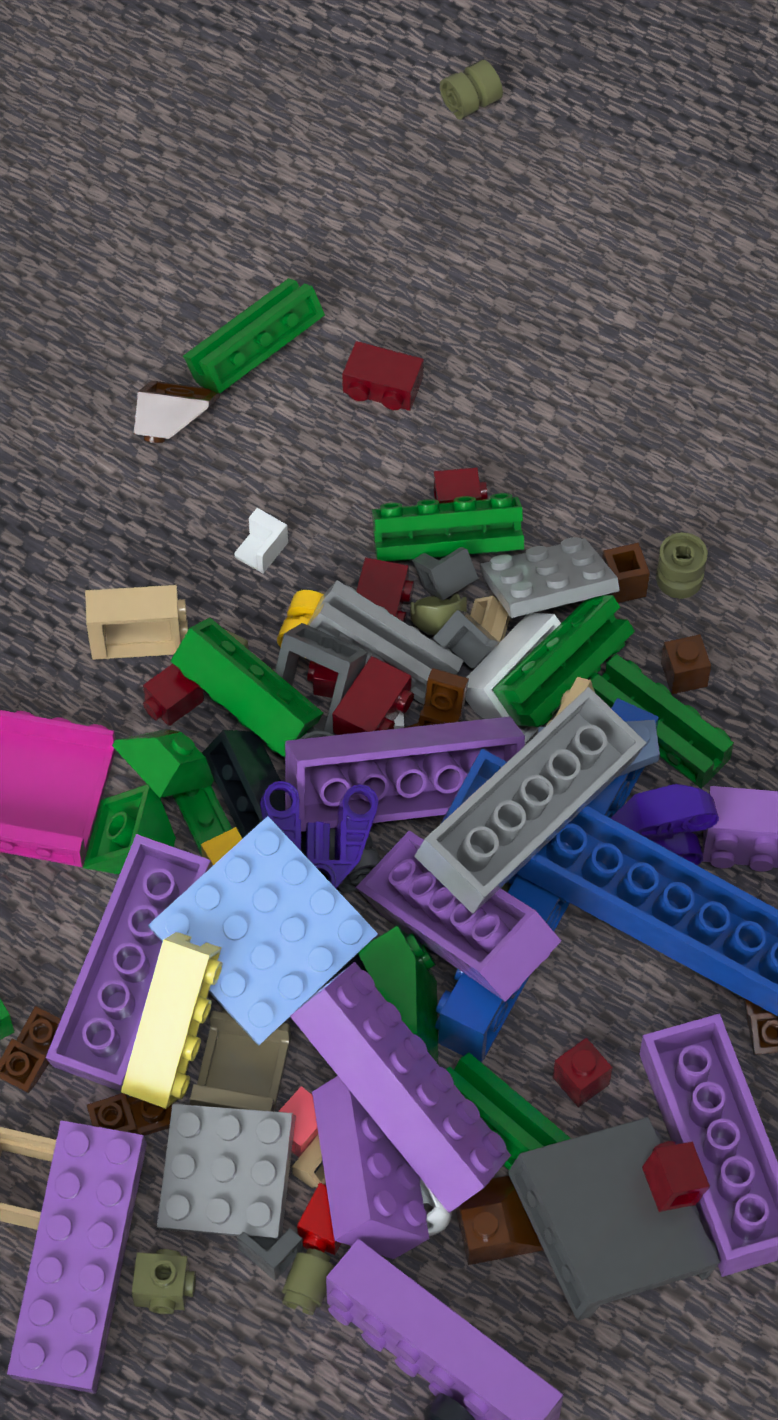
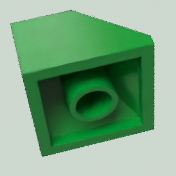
[112,729,214,798]
[83,784,176,874]

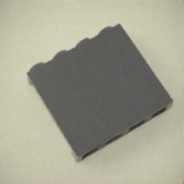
[508,1117,720,1321]

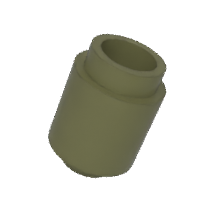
[282,1248,334,1315]

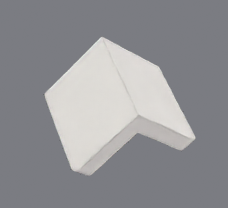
[234,508,288,573]

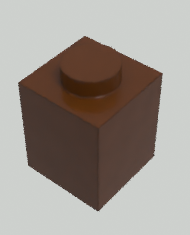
[602,542,650,603]
[661,634,711,695]

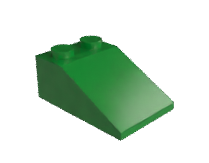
[358,926,438,1064]

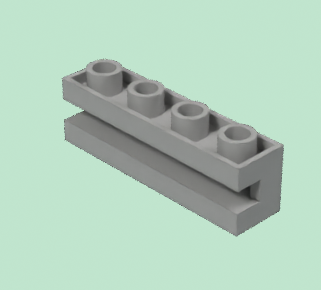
[307,580,464,705]

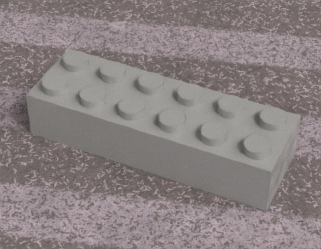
[415,687,646,914]

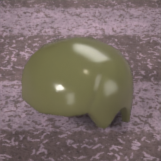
[410,594,467,636]

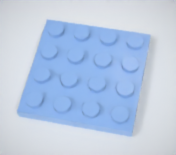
[148,816,378,1046]

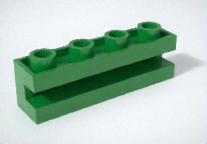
[183,278,325,394]
[372,493,524,561]
[492,595,635,727]
[171,617,324,757]
[590,654,734,789]
[446,1052,571,1170]

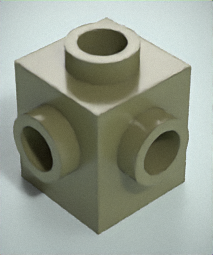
[132,1249,196,1314]

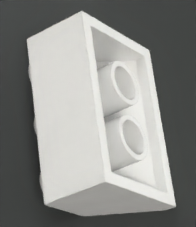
[466,613,561,743]

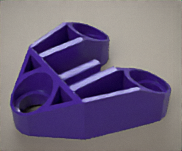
[260,781,379,888]
[611,784,719,866]

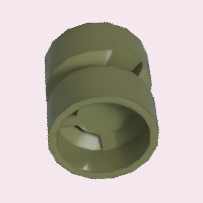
[440,60,503,120]
[656,532,708,599]

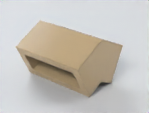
[470,596,510,648]
[292,1134,326,1189]

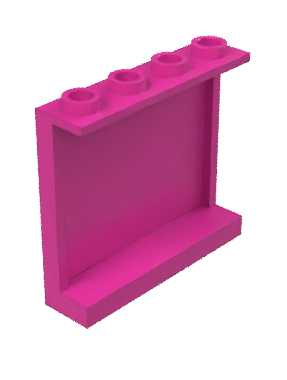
[0,710,116,867]

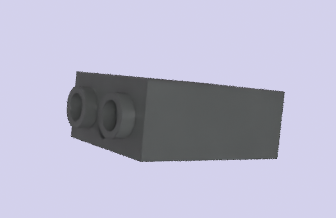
[275,623,368,735]

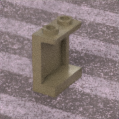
[190,1010,291,1112]

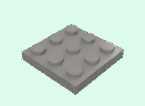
[480,537,620,618]
[157,1104,296,1240]

